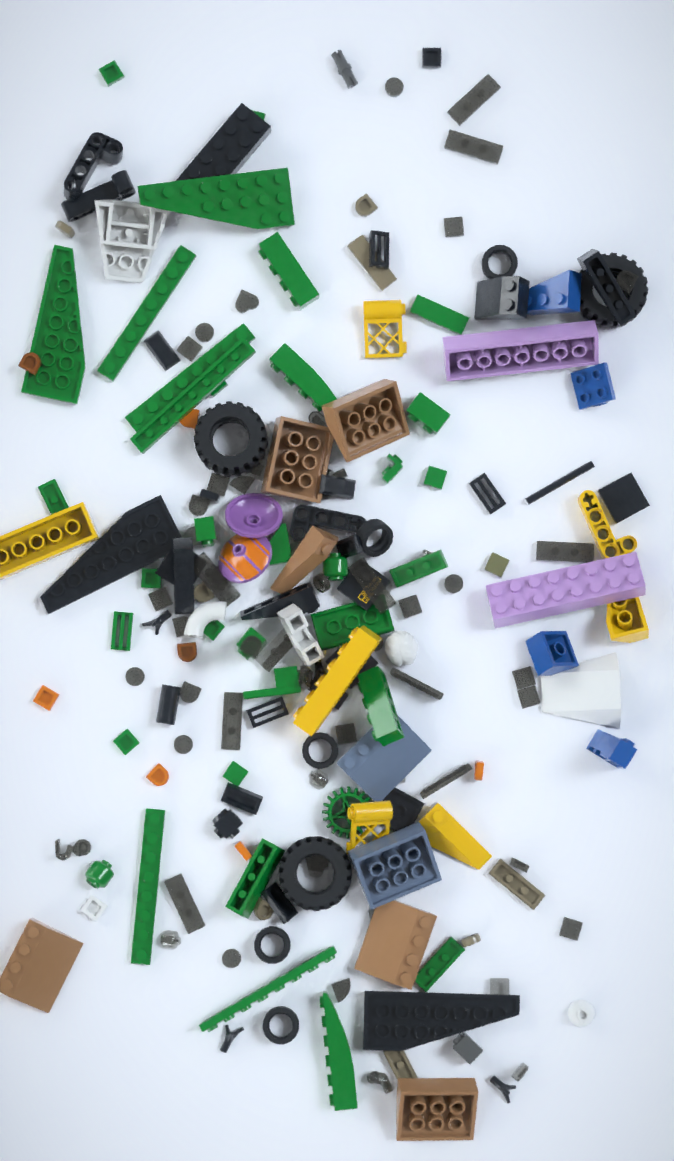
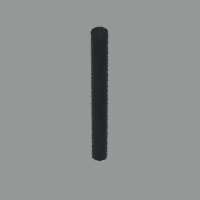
[525,461,595,505]

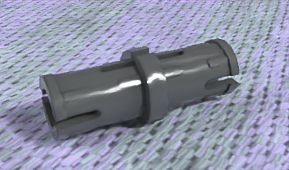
[331,49,358,89]

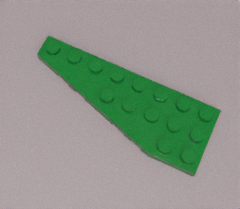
[137,167,295,229]
[21,244,86,405]

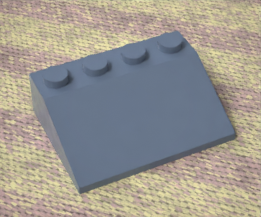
[337,716,432,802]
[348,822,442,910]

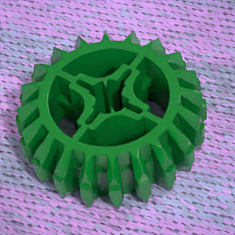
[322,786,370,839]

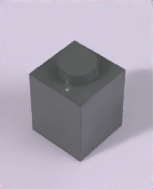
[452,1032,483,1065]

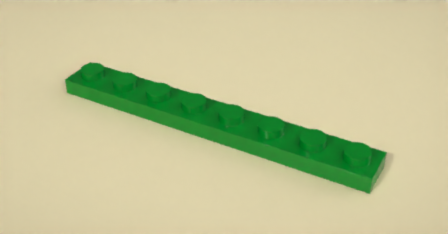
[97,245,197,382]
[125,323,256,433]
[130,337,256,454]
[131,808,166,965]
[199,945,337,1033]

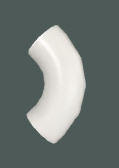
[184,601,227,638]

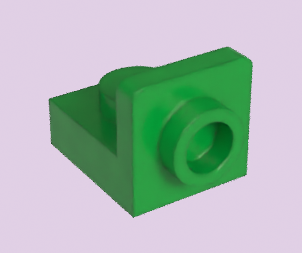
[382,453,403,485]

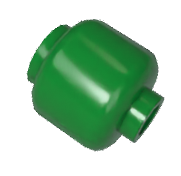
[323,553,348,581]
[85,859,114,889]

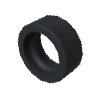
[481,245,518,279]
[356,518,394,557]
[302,732,338,769]
[254,926,291,964]
[263,1006,299,1044]

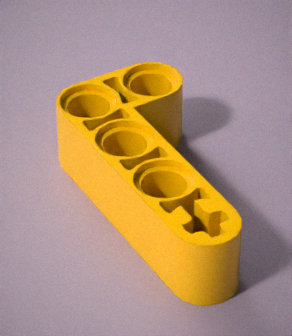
[578,490,637,559]

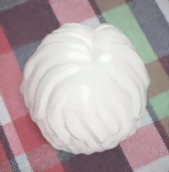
[384,630,419,667]

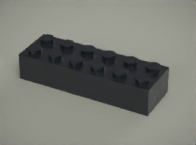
[176,102,272,181]

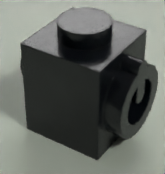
[212,808,244,839]

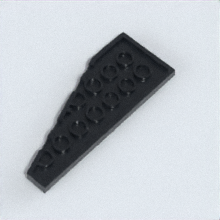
[40,495,182,615]
[363,991,520,1051]

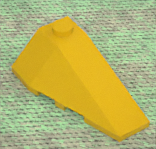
[606,597,649,643]
[418,802,492,870]

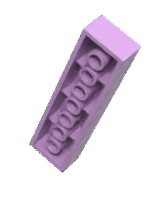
[442,320,599,381]
[486,552,646,629]

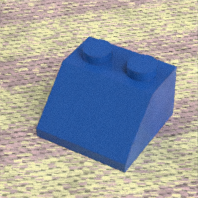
[525,631,579,676]

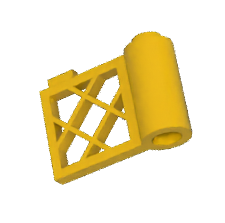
[363,300,407,358]
[346,801,393,854]

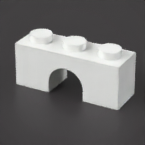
[277,603,325,667]

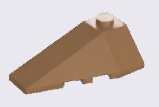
[270,525,339,593]

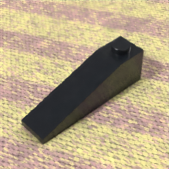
[577,248,636,326]
[240,581,320,620]

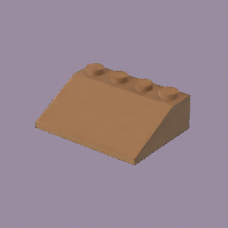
[322,379,410,462]
[261,416,334,504]
[354,900,437,990]
[0,917,84,1013]
[396,1078,479,1141]

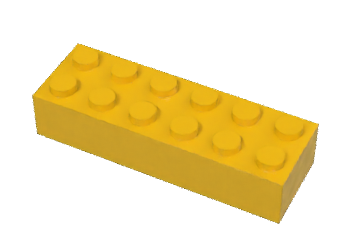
[0,502,99,580]
[293,625,383,736]

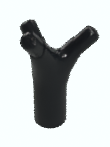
[142,610,172,635]
[312,659,327,684]
[220,1024,244,1053]
[489,1075,516,1104]

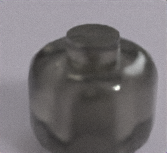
[308,769,329,790]
[160,930,181,950]

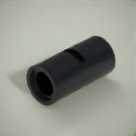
[156,684,181,725]

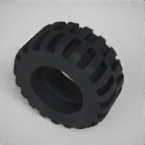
[580,252,648,329]
[194,401,268,477]
[278,836,352,911]

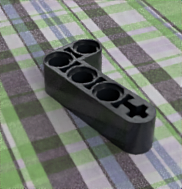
[63,132,123,201]
[61,170,136,222]
[290,505,366,542]
[173,538,194,615]

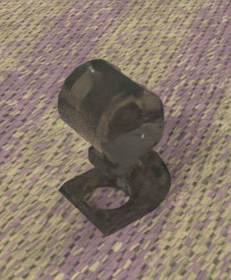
[55,838,92,860]

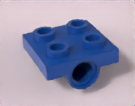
[570,362,616,410]

